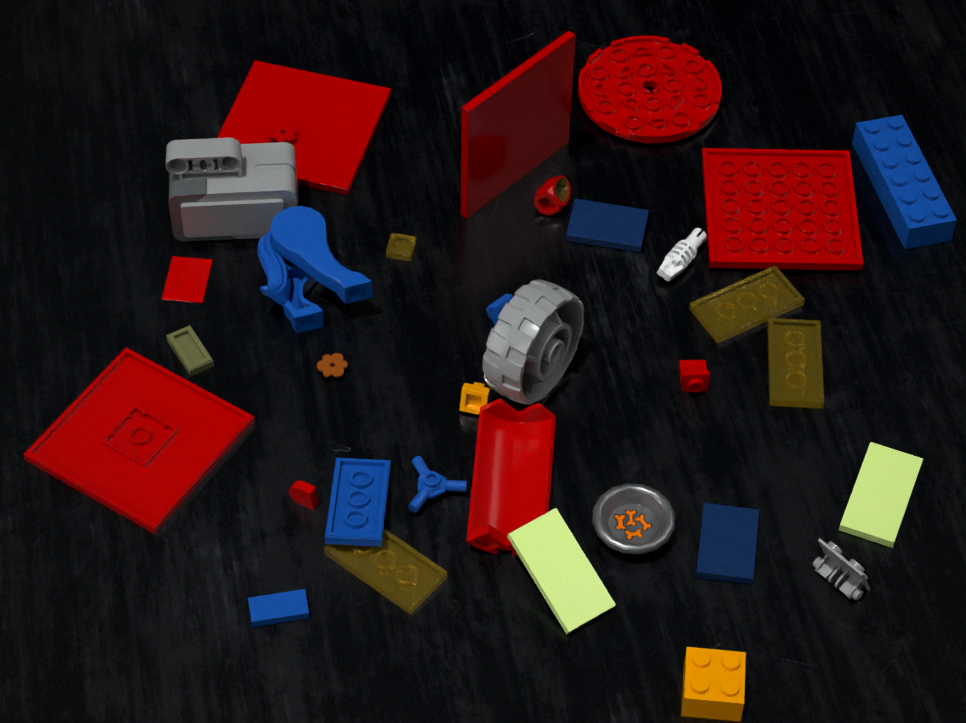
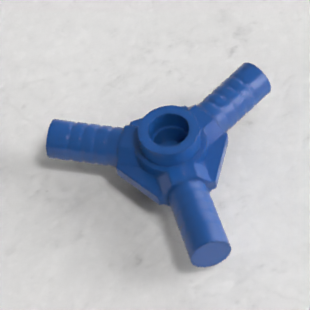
[408,456,467,513]

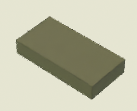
[166,325,214,377]

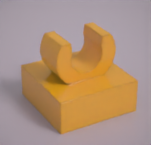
[459,382,491,415]

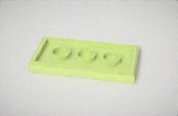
[839,442,923,548]
[507,508,616,634]

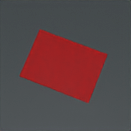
[162,256,212,303]

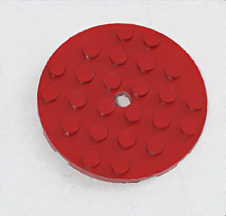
[578,36,722,144]

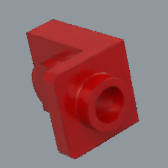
[678,360,710,392]

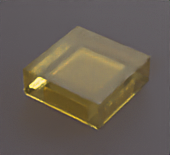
[386,233,416,261]

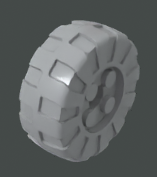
[482,280,584,405]

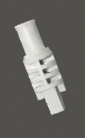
[657,228,707,282]

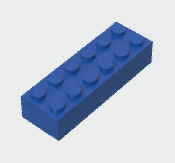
[852,115,957,249]

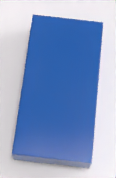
[248,589,310,627]

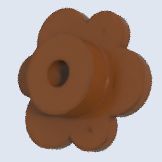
[317,353,348,378]

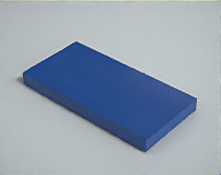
[325,458,391,547]

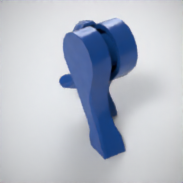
[257,206,373,333]

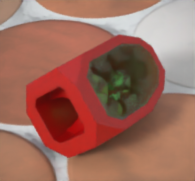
[534,175,571,215]

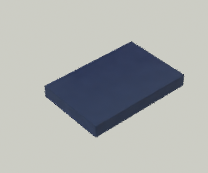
[566,199,649,253]
[696,503,759,584]

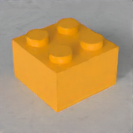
[681,647,746,722]

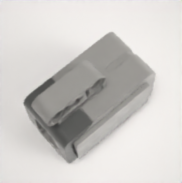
[166,138,298,241]

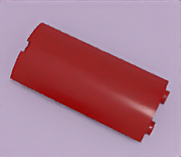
[466,399,556,556]

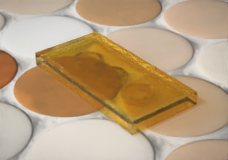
[689,266,805,344]
[767,318,824,409]
[324,529,447,614]

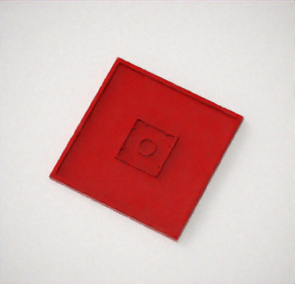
[461,31,576,218]
[217,60,391,195]
[23,347,255,534]

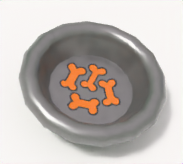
[592,483,675,554]

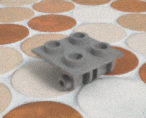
[813,538,871,601]

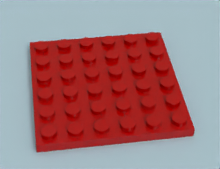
[702,148,863,270]

